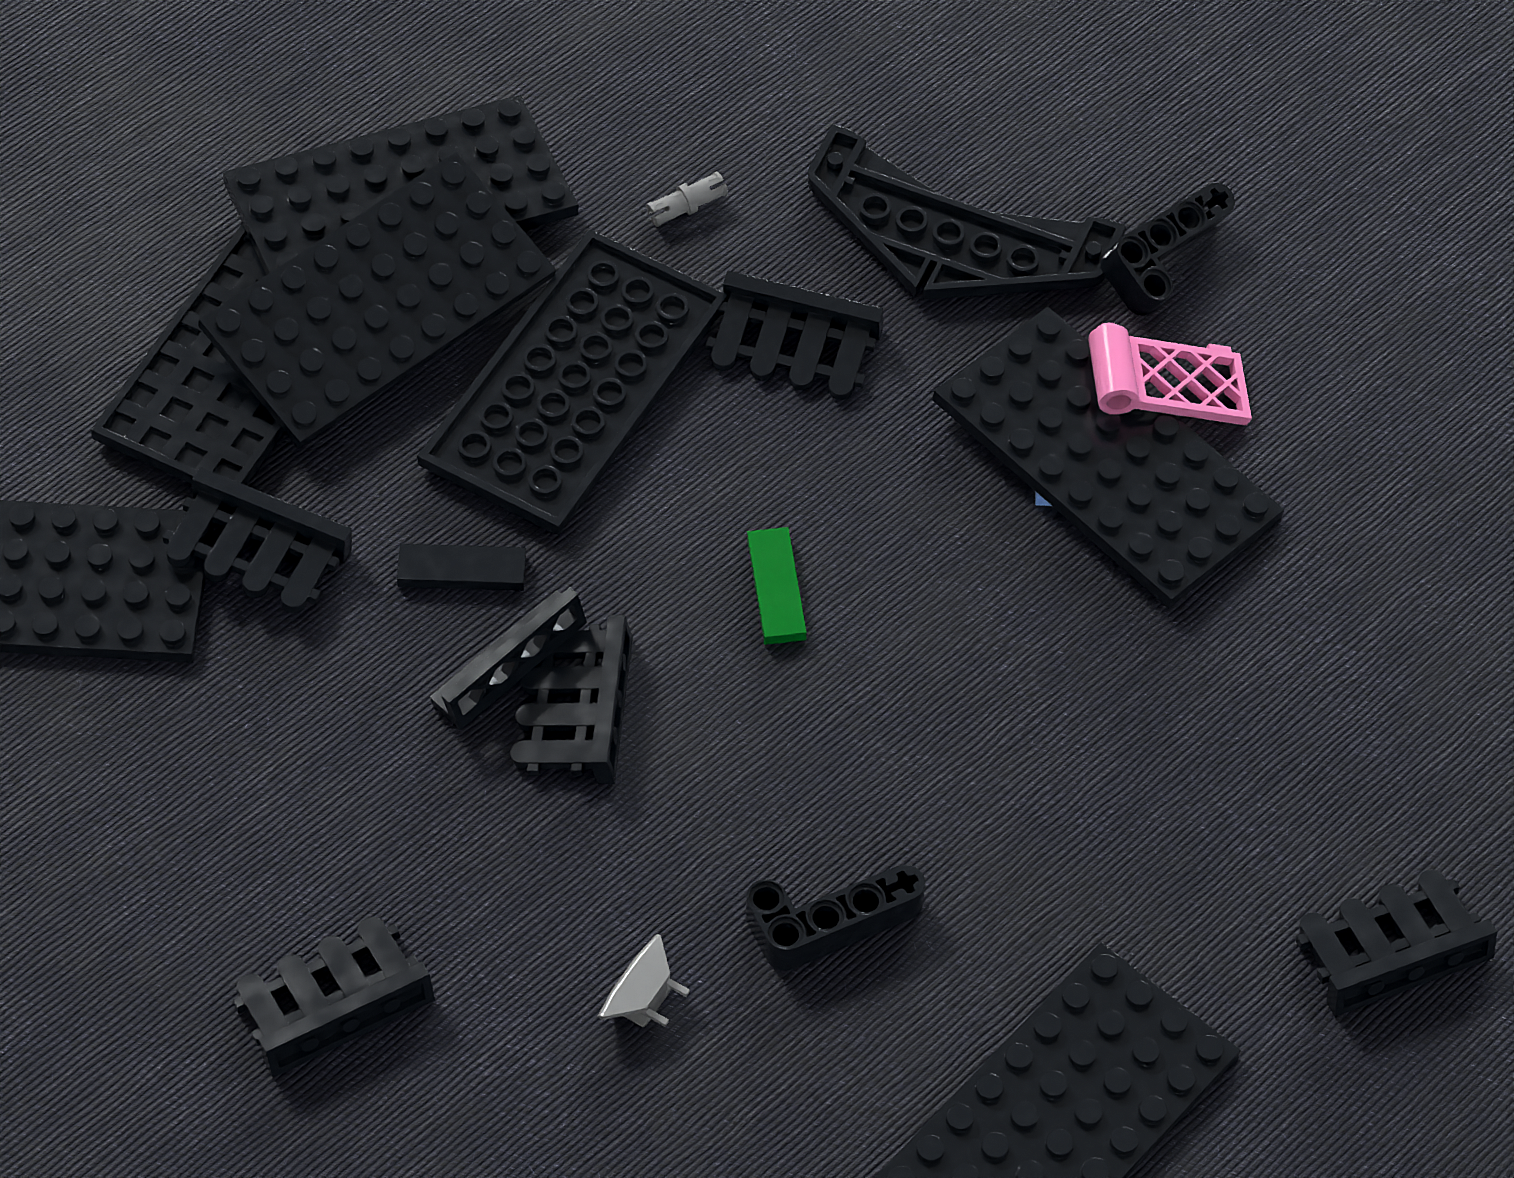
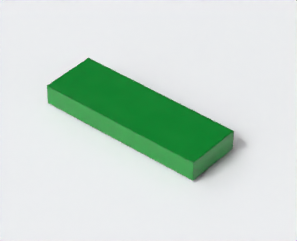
[747,527,807,645]

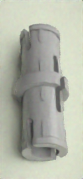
[646,171,728,227]

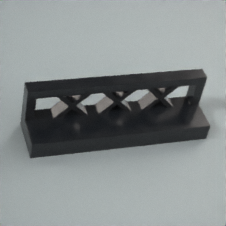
[430,587,587,730]

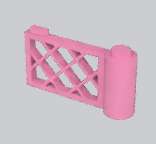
[1088,323,1252,426]

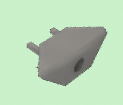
[597,934,690,1027]

